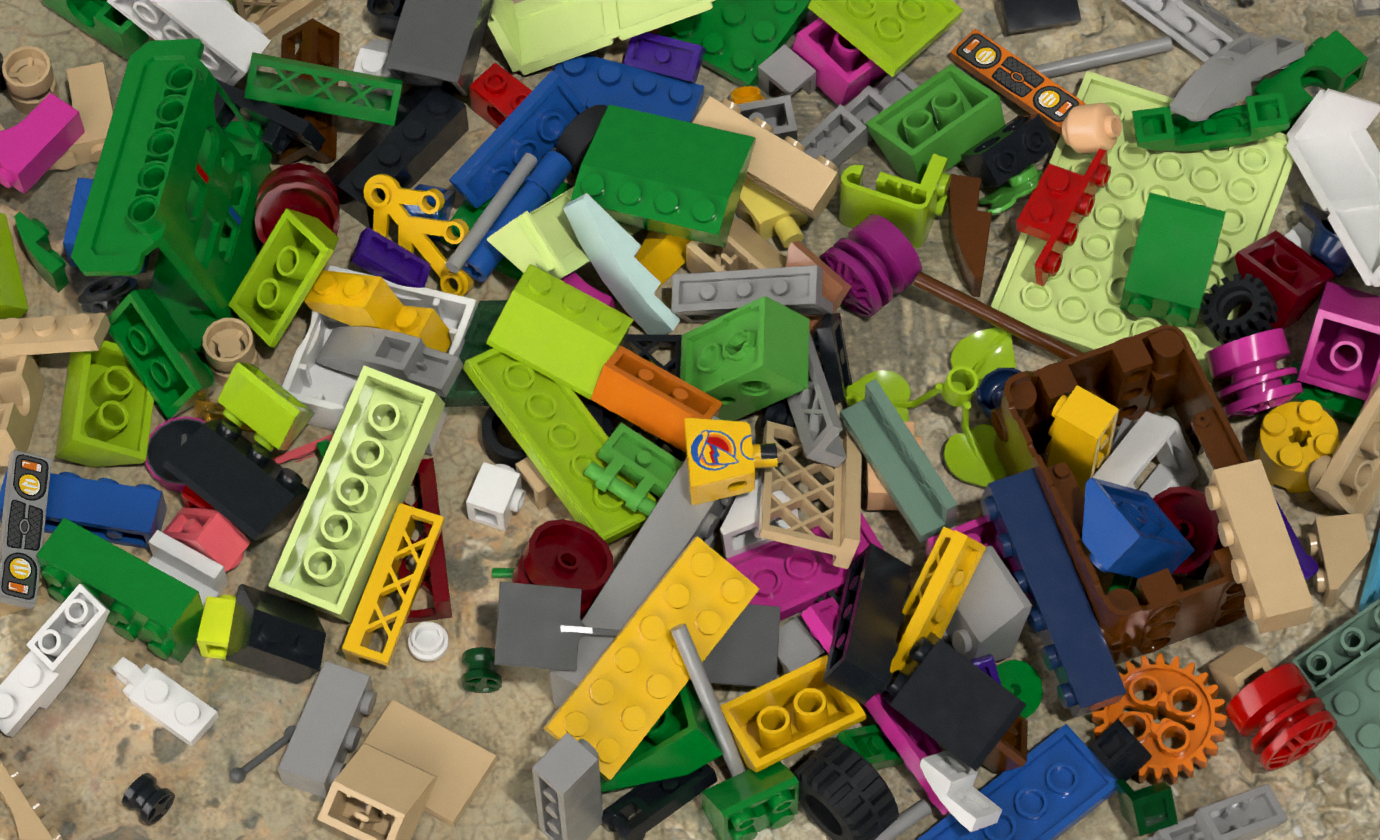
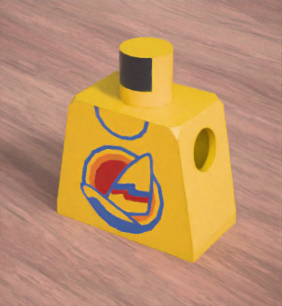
[685,418,778,505]

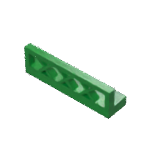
[244,52,403,126]

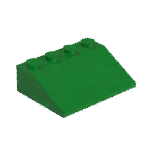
[570,104,756,248]

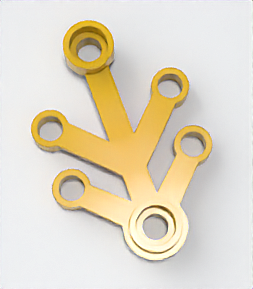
[364,174,474,297]

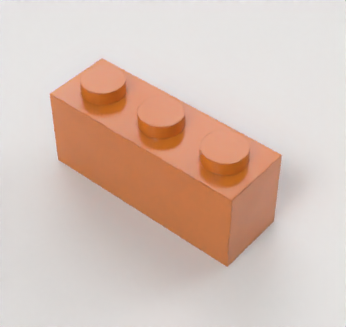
[591,345,723,453]

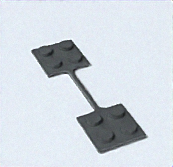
[494,582,780,687]

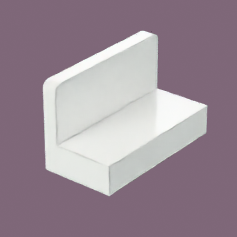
[148,530,229,608]

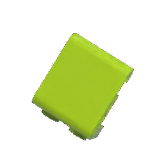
[839,154,951,248]

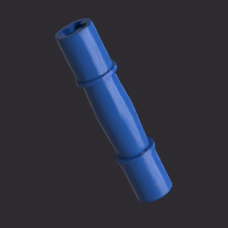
[462,150,572,282]

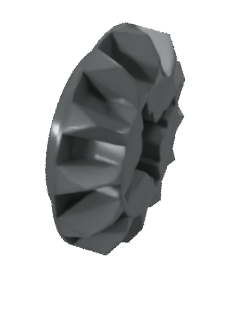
[78,276,140,313]

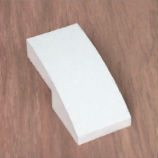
[920,750,1002,832]

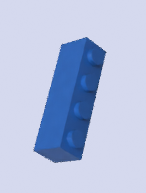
[0,467,167,550]

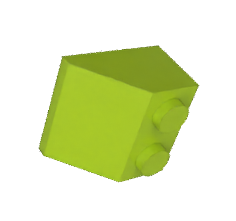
[217,362,315,452]

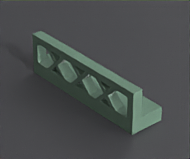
[840,379,958,543]

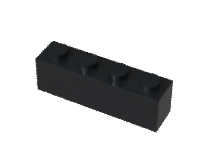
[823,543,911,704]

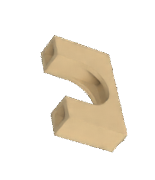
[0,62,114,171]

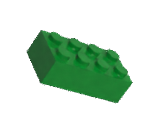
[36,518,204,663]

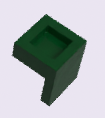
[1115,779,1178,836]

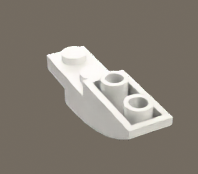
[0,584,110,738]

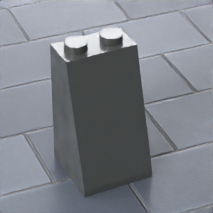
[385,0,493,97]

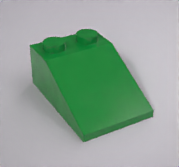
[600,679,723,792]

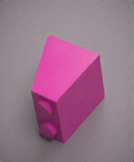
[1297,281,1380,401]

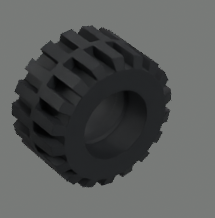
[792,740,899,840]

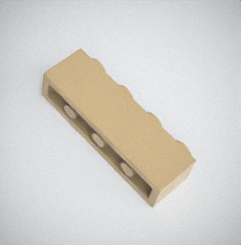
[692,96,841,221]
[1205,459,1315,634]

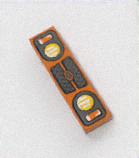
[950,29,1086,135]

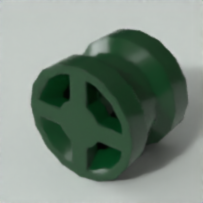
[462,647,502,693]

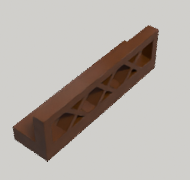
[278,18,340,165]

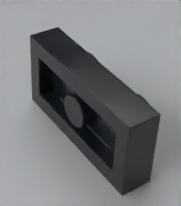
[813,313,852,401]

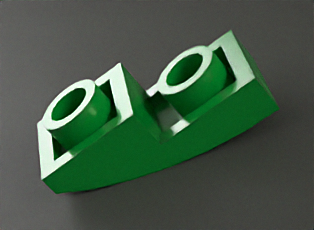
[14,211,69,293]

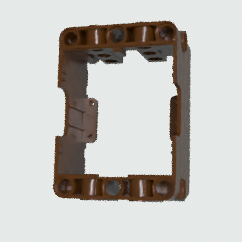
[991,325,1249,665]

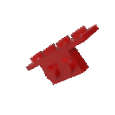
[1016,148,1111,286]

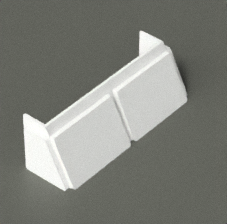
[1286,88,1380,287]

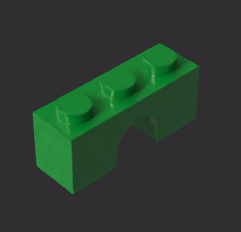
[44,0,151,60]
[1253,30,1368,134]

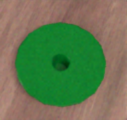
[996,659,1043,719]

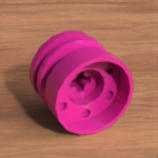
[1204,328,1304,418]

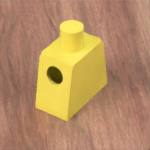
[736,178,808,248]

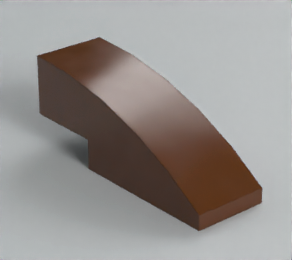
[948,174,992,297]

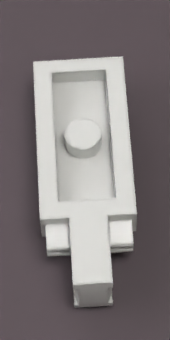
[112,657,219,747]

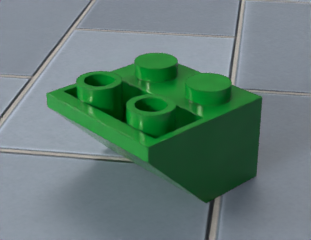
[702,761,799,840]

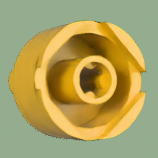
[1254,400,1340,493]

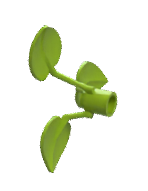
[845,327,1016,488]

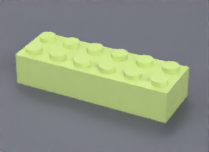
[268,366,445,623]

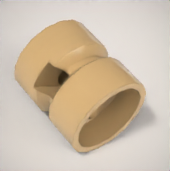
[2,46,59,115]
[203,318,259,386]

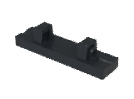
[214,78,326,155]

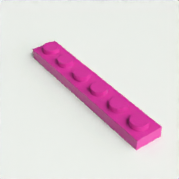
[800,596,949,816]

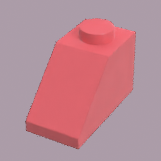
[163,507,251,572]

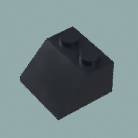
[225,584,326,684]

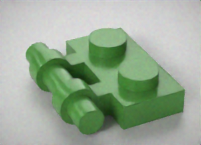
[584,422,683,517]

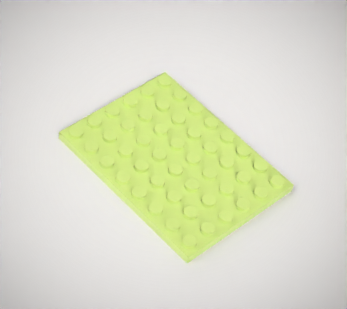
[991,71,1295,386]

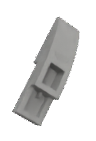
[1170,32,1305,121]
[316,326,464,397]

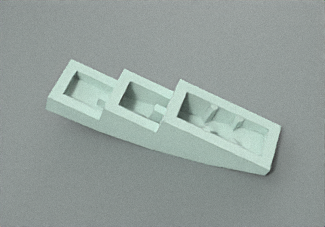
[563,193,680,335]

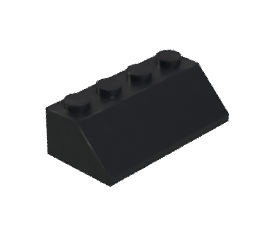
[326,85,469,228]

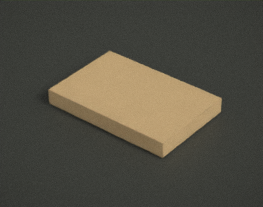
[358,699,497,827]

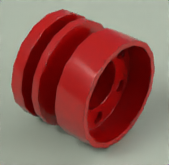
[1225,663,1337,771]

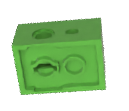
[680,296,809,421]

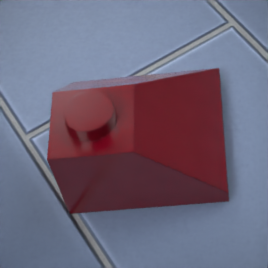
[1235,230,1336,330]

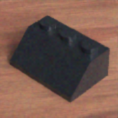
[163,418,310,540]

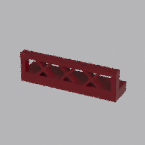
[398,458,452,624]

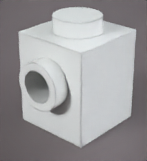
[466,462,526,531]

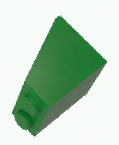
[1120,193,1226,328]

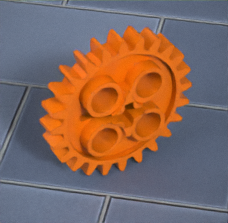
[1092,654,1227,784]

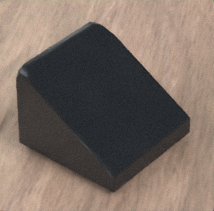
[1088,719,1152,781]

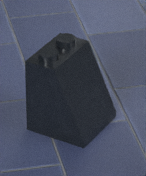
[881,632,1026,771]

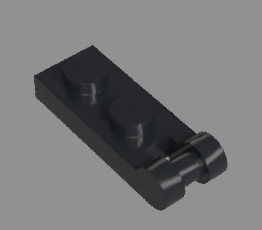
[602,764,718,840]

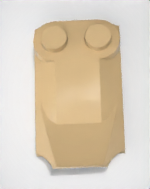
[1307,372,1380,520]

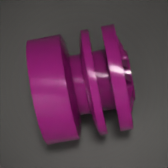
[819,214,922,318]

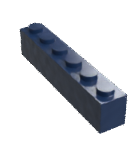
[980,468,1127,718]

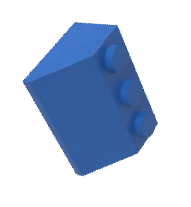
[1082,477,1195,579]

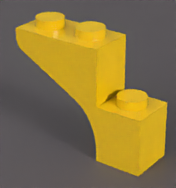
[304,270,451,353]

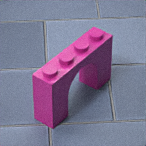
[0,92,85,194]

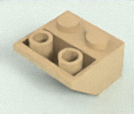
[686,219,787,273]
[317,744,438,840]

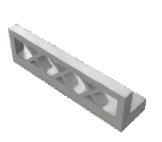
[1121,0,1248,62]
[671,265,833,323]
[787,331,847,468]

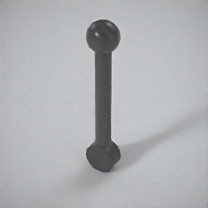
[229,725,296,784]

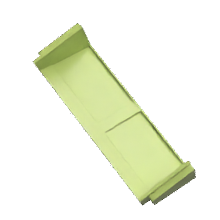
[488,0,716,75]
[487,186,642,279]

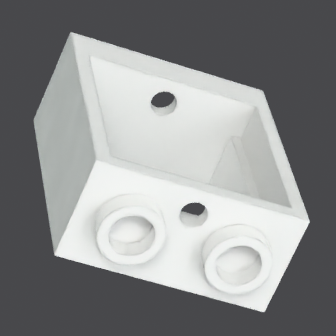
[1093,411,1199,499]

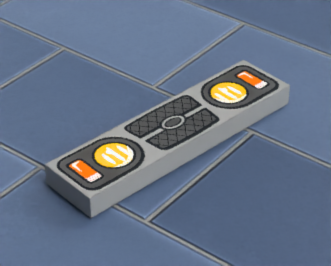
[0,450,52,609]

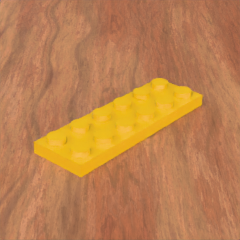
[543,536,760,781]

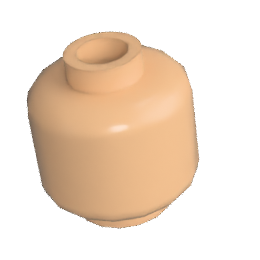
[1062,103,1122,154]

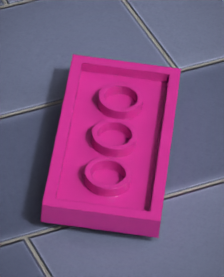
[725,513,885,621]

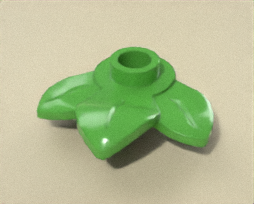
[978,164,1043,215]

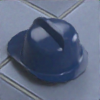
[1301,202,1354,277]

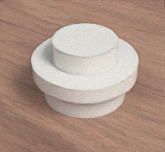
[408,622,449,662]

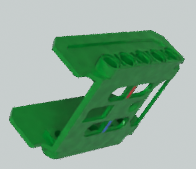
[71,39,273,352]

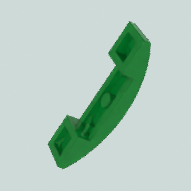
[1132,92,1290,151]

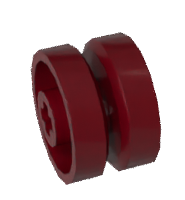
[255,163,340,244]
[1153,486,1224,580]
[512,519,613,620]

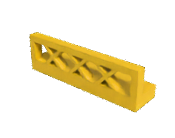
[342,503,445,667]
[890,527,987,673]

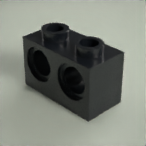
[960,114,1056,188]

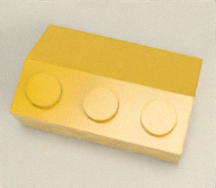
[720,655,866,773]

